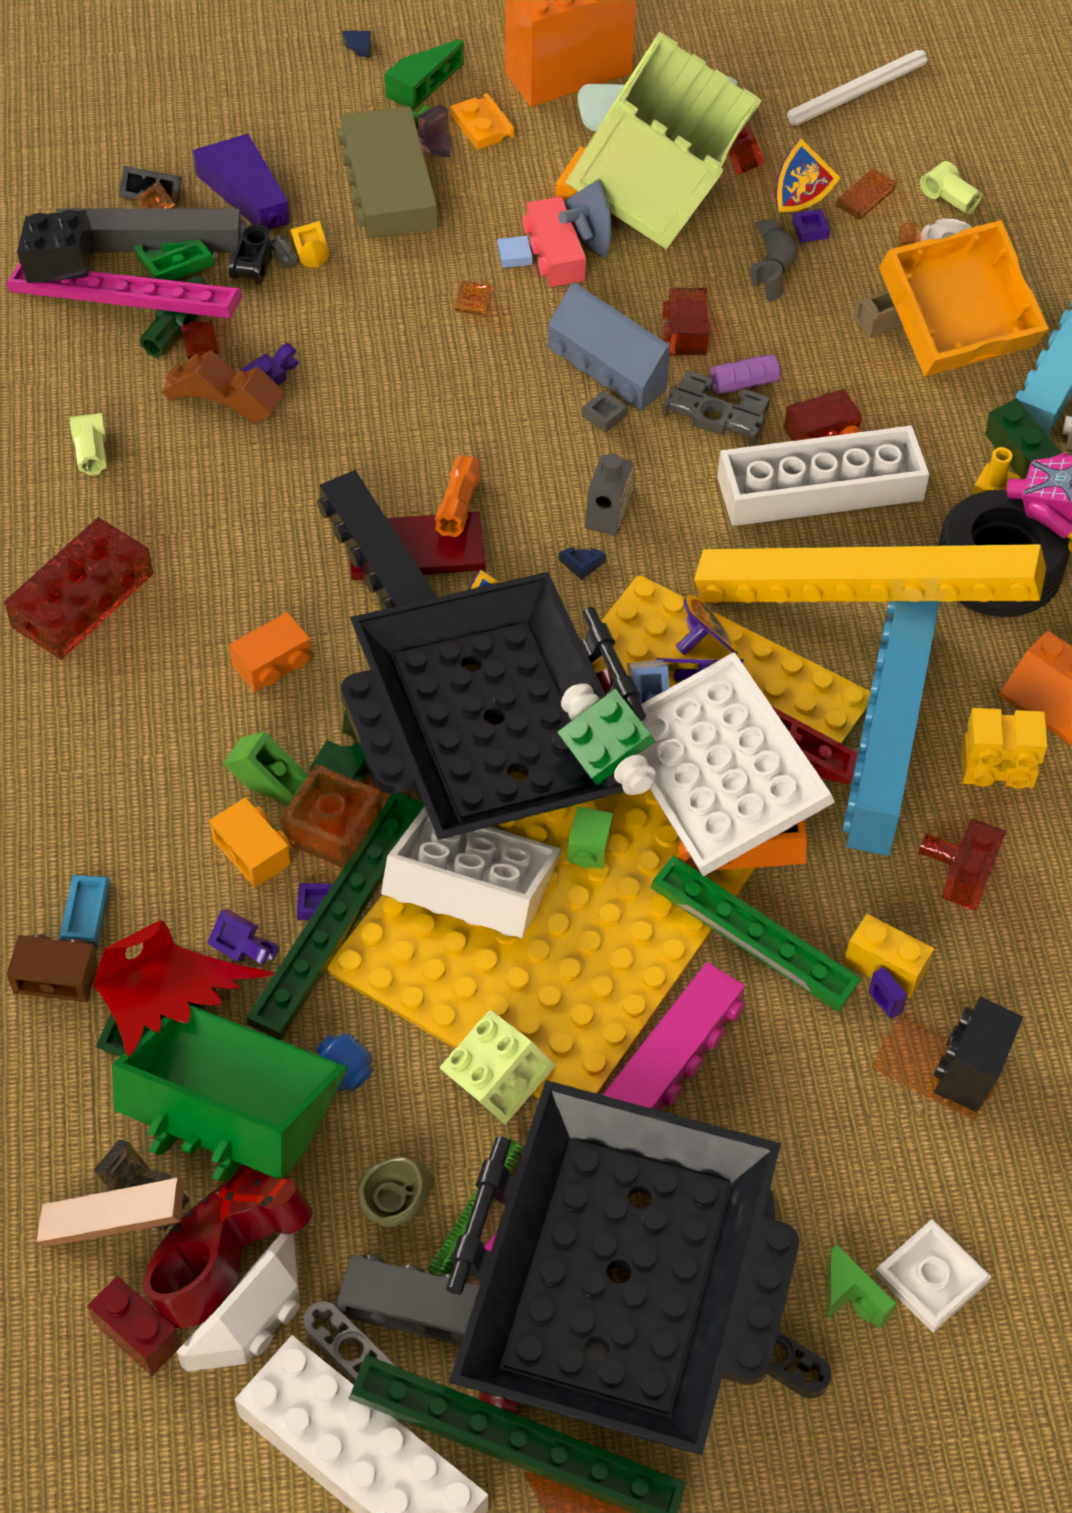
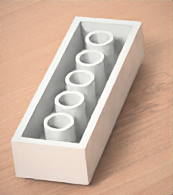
[717,426,930,526]
[234,1335,488,1513]

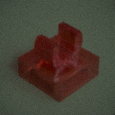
[180,320,219,360]

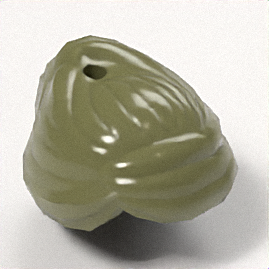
[356,1157,434,1227]

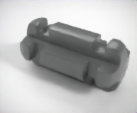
[270,234,298,269]

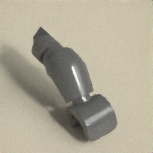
[750,219,797,301]

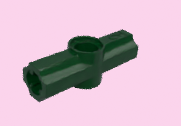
[139,276,208,358]

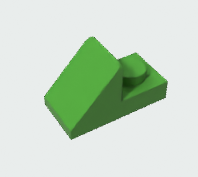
[826,1245,896,1329]

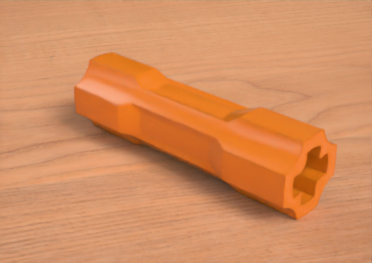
[435,455,482,537]

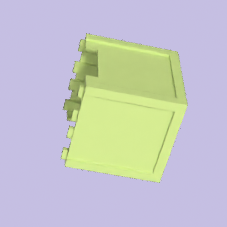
[565,31,762,249]

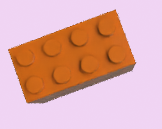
[505,0,636,107]

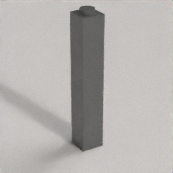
[56,208,247,253]

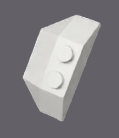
[177,1233,300,1371]

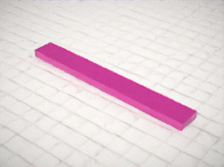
[6,263,243,318]

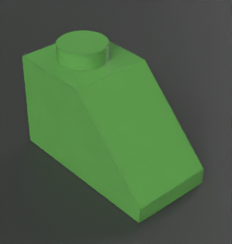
[223,731,309,806]

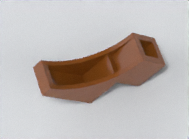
[161,350,285,424]

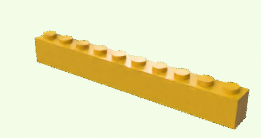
[694,545,1046,603]

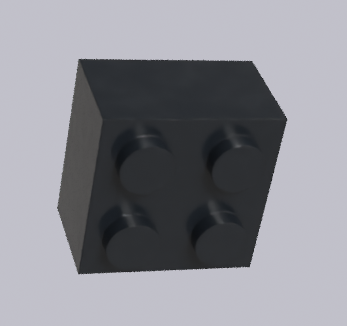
[17,210,95,283]
[933,996,1023,1113]

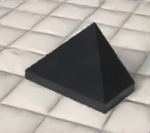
[119,166,182,207]

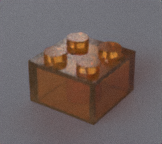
[280,764,382,868]

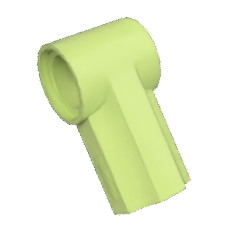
[920,161,983,215]
[70,413,107,476]

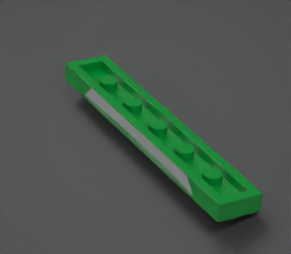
[650,855,861,1012]

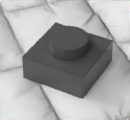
[582,390,627,433]

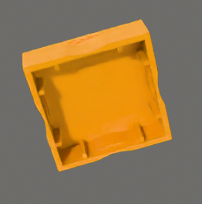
[879,220,1048,377]

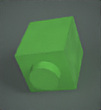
[567,806,613,869]

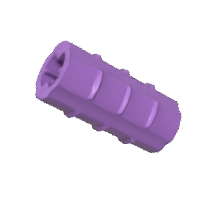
[710,354,780,395]

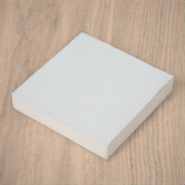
[874,1219,992,1333]

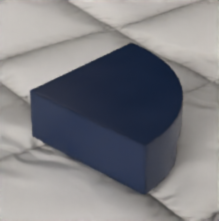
[343,30,371,58]
[559,547,606,580]

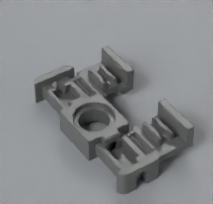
[663,370,770,445]

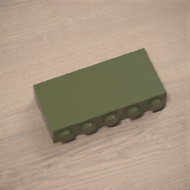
[337,106,438,239]

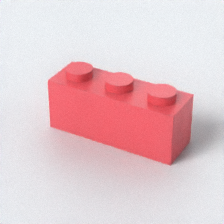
[522,196,586,287]

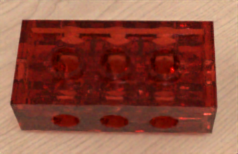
[4,517,154,660]

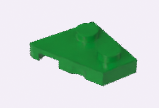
[133,239,214,281]

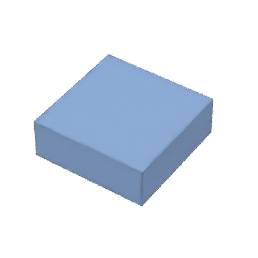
[497,236,532,268]

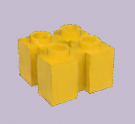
[961,708,1047,789]

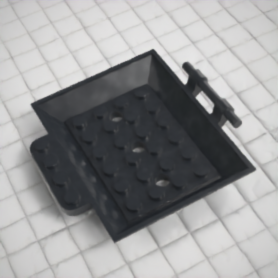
[341,572,646,840]
[446,1080,799,1456]

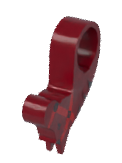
[143,1164,313,1329]

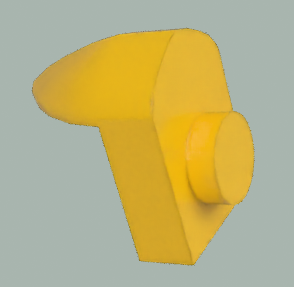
[290,221,330,268]

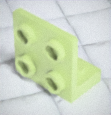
[440,1010,556,1125]

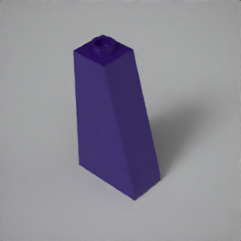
[192,134,290,230]

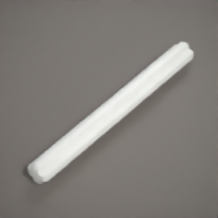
[787,50,927,126]

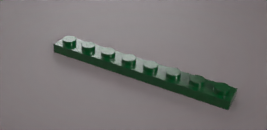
[246,793,425,1040]
[348,1355,687,1513]

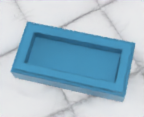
[59,875,111,948]

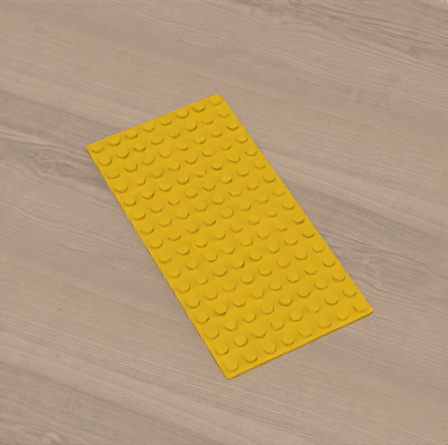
[327,576,871,1099]

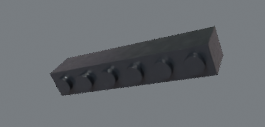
[317,470,437,610]

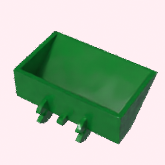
[112,1005,349,1182]

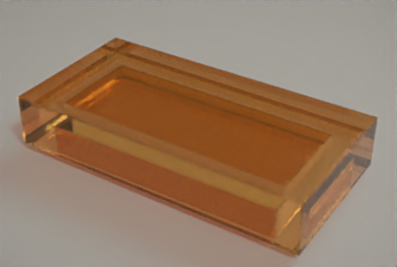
[836,168,897,220]

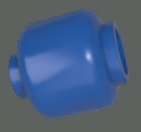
[316,1033,374,1091]

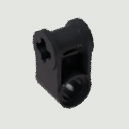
[229,225,272,284]

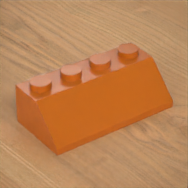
[999,630,1072,746]

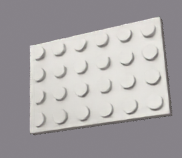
[638,652,835,876]

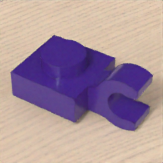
[241,343,299,385]
[207,909,279,964]

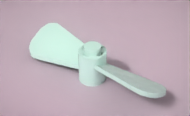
[578,76,738,131]

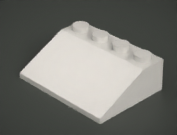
[381,807,561,938]

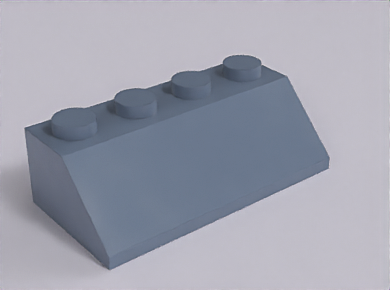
[548,282,670,411]

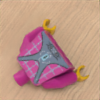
[1007,453,1072,553]

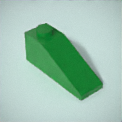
[384,39,464,110]

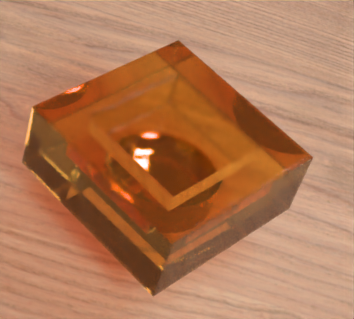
[134,181,177,208]
[455,281,493,316]

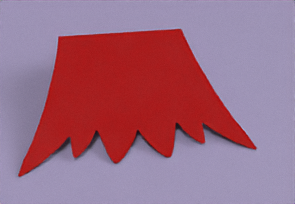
[94,920,275,1057]

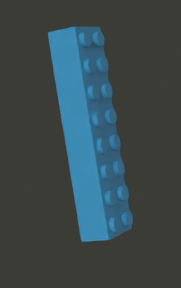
[842,601,940,856]

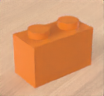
[229,612,312,692]

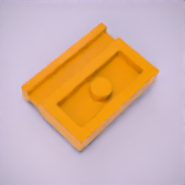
[450,93,514,150]

